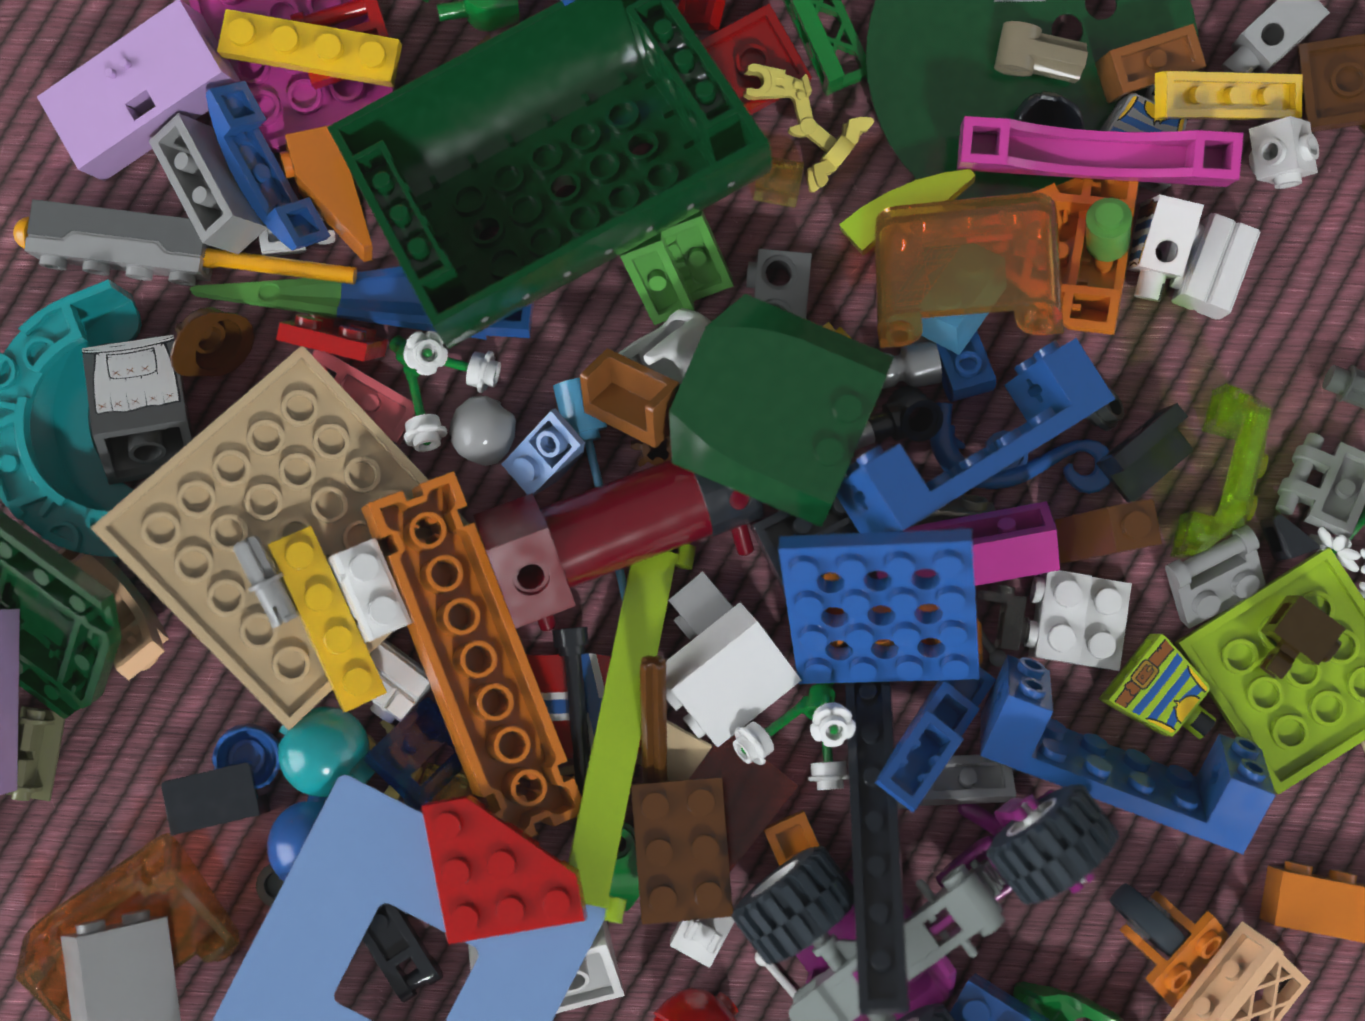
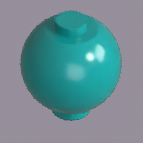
[278,706,376,797]

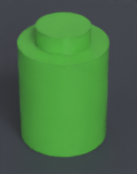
[1085,198,1132,262]

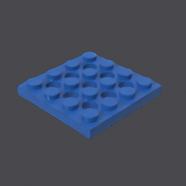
[779,529,980,684]

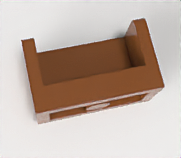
[1095,24,1206,104]
[580,348,680,448]

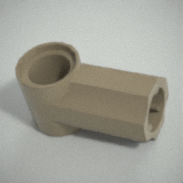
[994,21,1088,83]

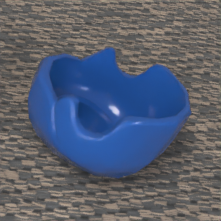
[212,723,280,789]

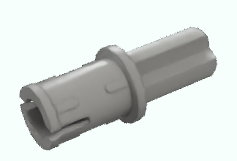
[233,536,300,628]

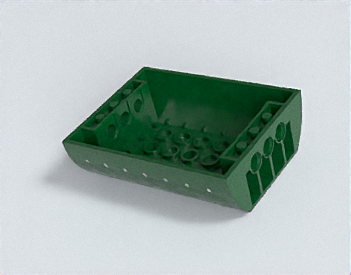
[327,0,772,349]

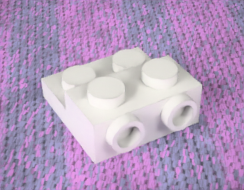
[1024,570,1132,671]

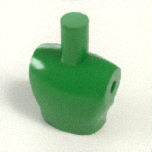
[437,0,519,32]

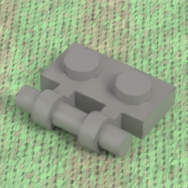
[1275,433,1365,539]

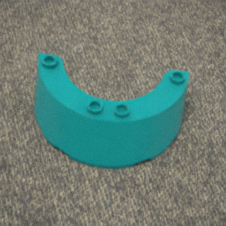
[0,279,142,557]

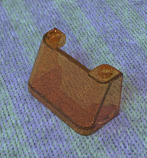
[875,192,1064,348]
[15,833,240,1021]

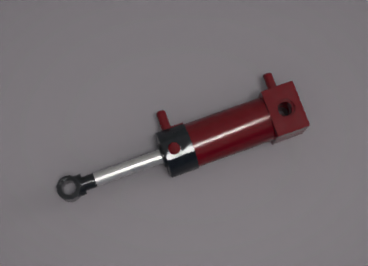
[473,386,943,631]

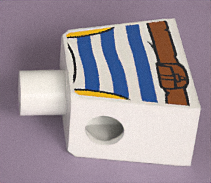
[1126,195,1204,302]

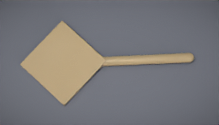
[559,720,712,781]

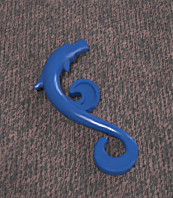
[930,403,1110,495]

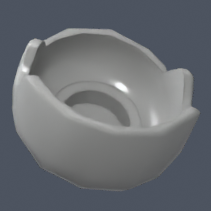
[449,396,516,466]

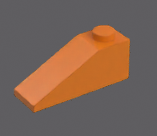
[279,125,372,262]

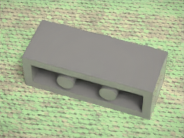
[149,113,267,254]

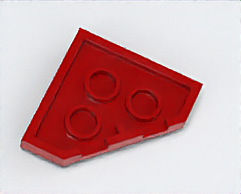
[421,795,588,944]

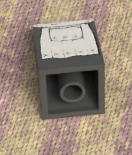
[82,335,194,485]

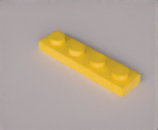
[217,9,402,88]
[1155,71,1303,120]
[267,526,387,712]

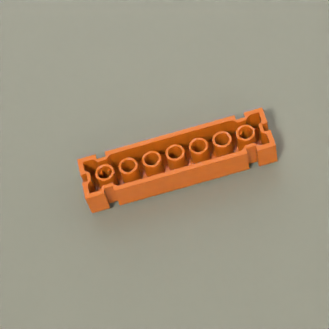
[361,471,582,837]

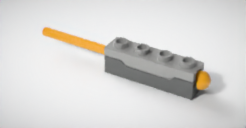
[13,199,357,286]

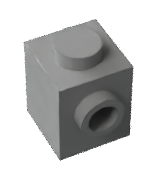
[668,571,733,640]

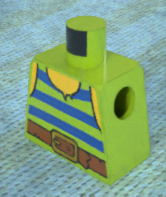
[1098,633,1216,739]

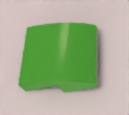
[620,210,734,325]

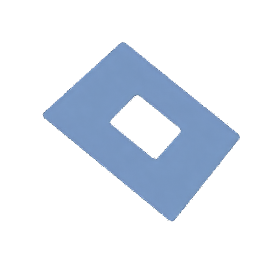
[212,775,606,1021]

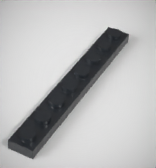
[845,682,910,1015]

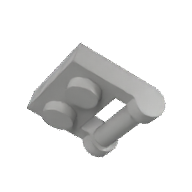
[1165,525,1266,629]

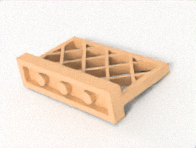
[1164,921,1311,1021]

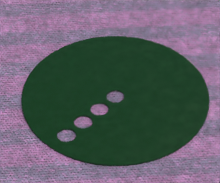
[866,0,1199,219]

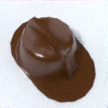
[170,307,254,377]

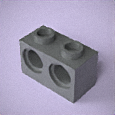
[746,249,812,319]

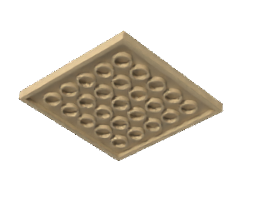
[91,346,484,730]

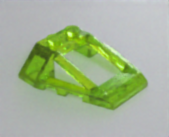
[1170,383,1273,559]

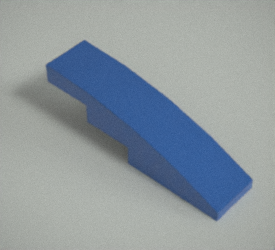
[875,667,996,812]

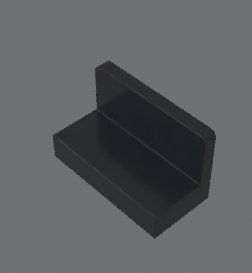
[1096,403,1193,503]
[161,762,271,836]

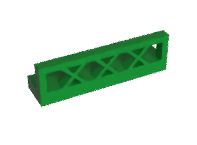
[782,0,867,96]

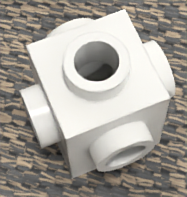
[1249,116,1319,189]

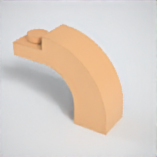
[58,548,169,680]

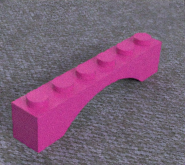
[957,116,1244,187]

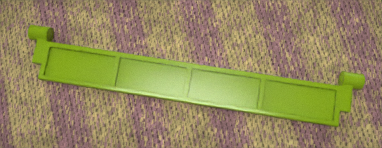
[568,544,696,924]

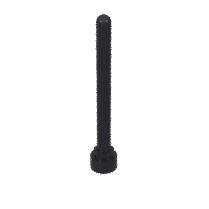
[552,626,591,797]

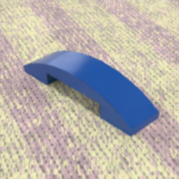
[206,81,331,251]

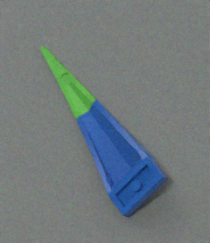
[190,266,534,340]

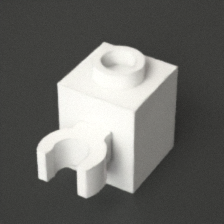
[670,911,734,968]

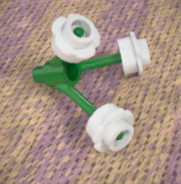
[389,331,501,452]
[733,683,856,790]

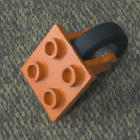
[1109,883,1230,1009]

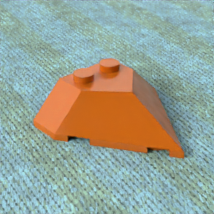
[949,178,1139,335]

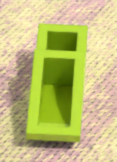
[839,169,976,256]

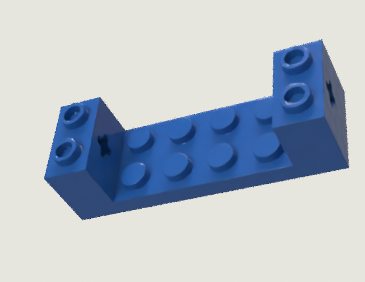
[836,338,1115,533]
[980,655,1276,854]

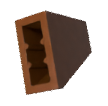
[1054,498,1163,564]

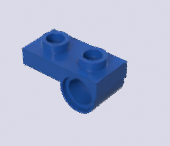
[936,331,996,402]

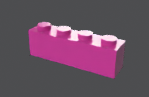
[876,501,1060,586]

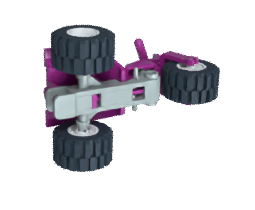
[732,784,1119,1021]

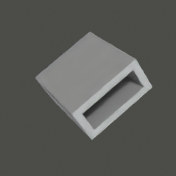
[61,909,181,1021]

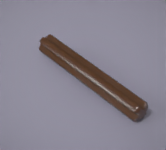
[640,655,668,783]

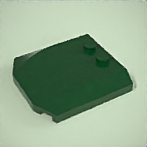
[669,294,894,527]
[0,510,122,719]

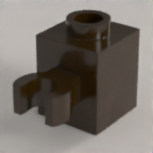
[1259,595,1346,679]

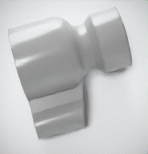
[882,328,942,389]

